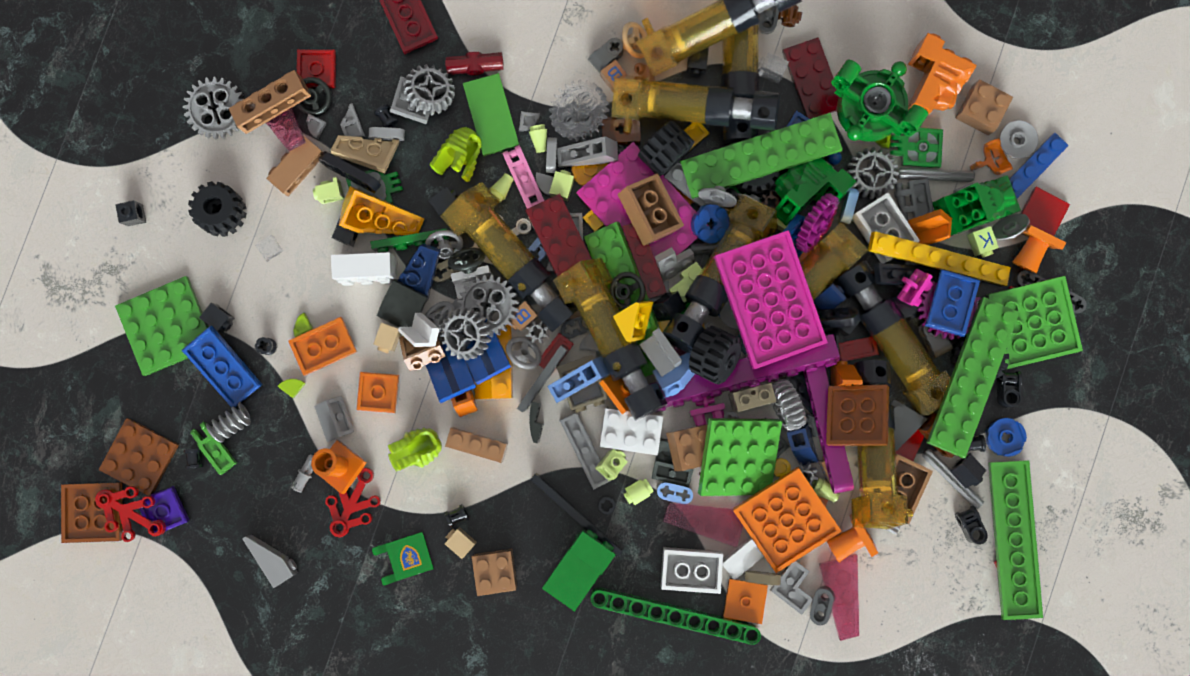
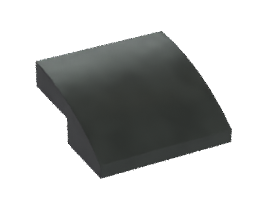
[376,279,428,327]
[529,401,544,443]
[651,438,693,487]

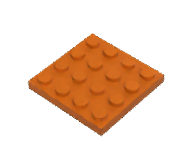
[732,467,842,573]

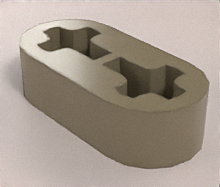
[433,257,461,283]
[745,571,781,585]

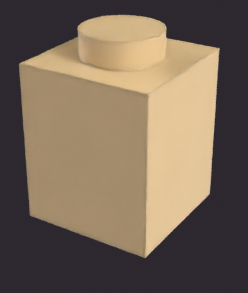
[373,323,401,353]
[445,527,477,559]

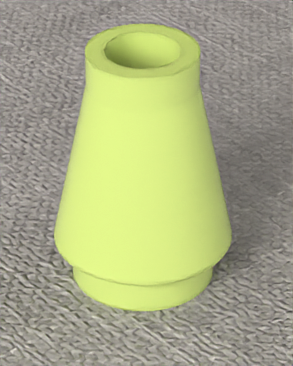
[529,124,547,153]
[488,173,514,203]
[812,477,840,503]

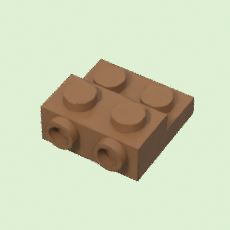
[399,334,446,371]

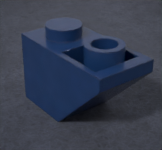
[813,284,846,310]
[787,424,819,465]

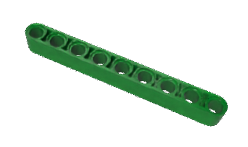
[591,587,761,645]

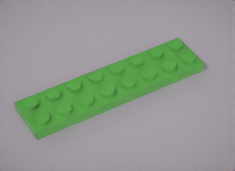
[680,113,842,199]
[584,222,660,377]
[926,297,1020,458]
[988,460,1043,620]

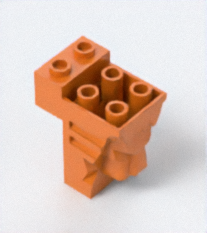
[908,33,977,115]

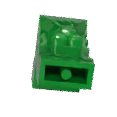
[772,158,857,226]
[932,175,1021,236]
[542,529,616,612]

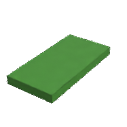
[463,73,519,156]

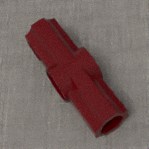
[445,52,504,75]

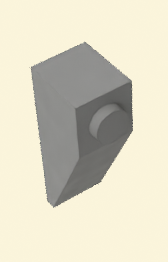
[557,136,618,167]
[243,535,298,588]

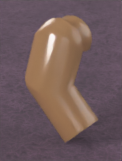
[634,63,656,88]

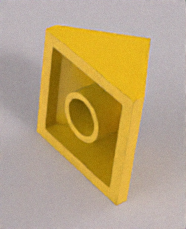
[613,301,653,342]

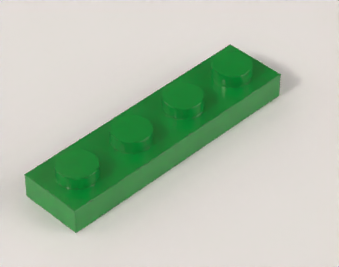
[370,228,450,253]

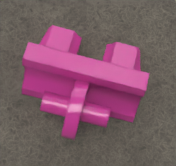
[897,269,934,307]
[689,396,725,426]

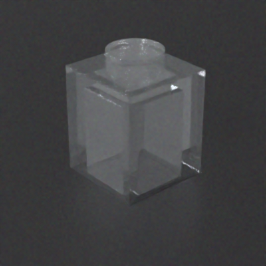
[757,52,789,84]

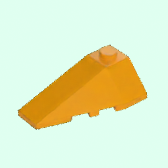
[339,186,424,235]
[474,324,513,399]

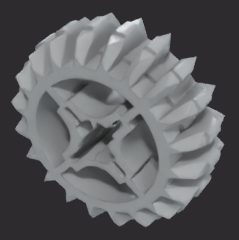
[403,64,455,116]
[847,147,899,199]
[439,307,492,360]
[771,379,806,431]

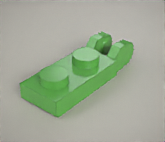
[190,422,237,475]

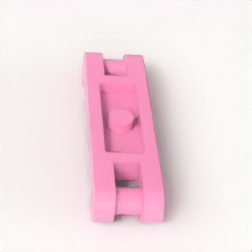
[502,145,544,209]

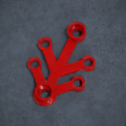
[325,468,381,537]
[95,486,166,542]

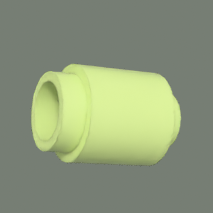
[624,478,653,505]

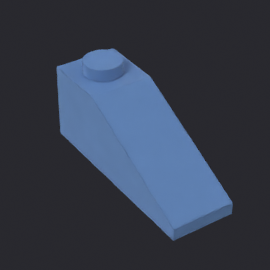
[652,353,695,398]
[547,356,610,403]

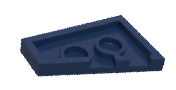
[397,243,441,302]

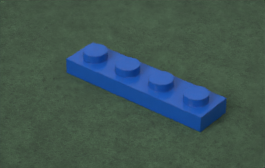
[1009,133,1069,199]

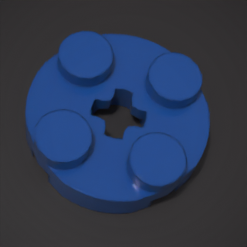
[691,204,729,243]
[985,418,1027,457]

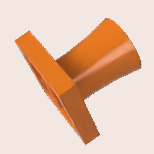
[1012,225,1066,274]
[311,440,367,494]
[827,512,878,563]

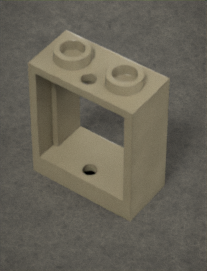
[557,355,608,413]
[728,383,777,412]

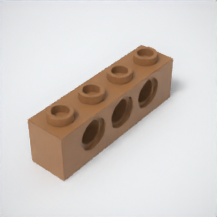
[229,70,311,134]

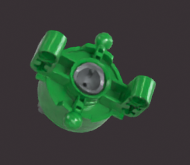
[831,59,928,142]

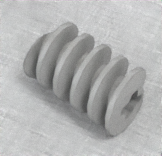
[206,402,251,443]

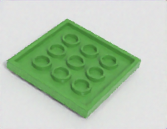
[115,276,208,376]
[987,276,1083,369]
[698,418,782,496]

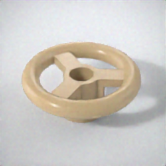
[622,22,649,59]

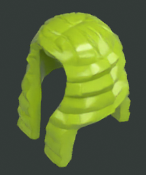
[430,127,482,182]
[388,427,442,472]

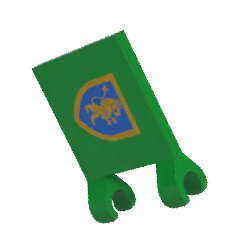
[372,532,434,585]

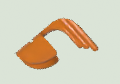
[969,138,1013,175]

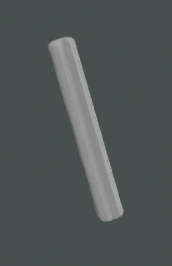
[898,168,975,182]
[922,449,984,509]

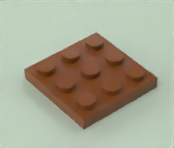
[826,385,889,446]
[99,418,179,496]
[61,482,123,543]

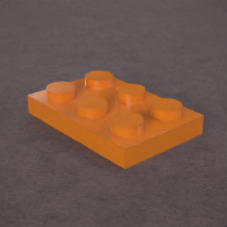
[288,317,357,376]

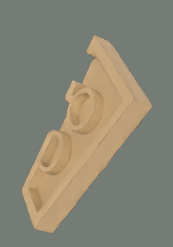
[331,135,399,174]

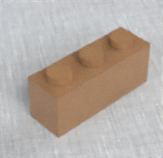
[266,136,323,197]
[445,428,508,463]

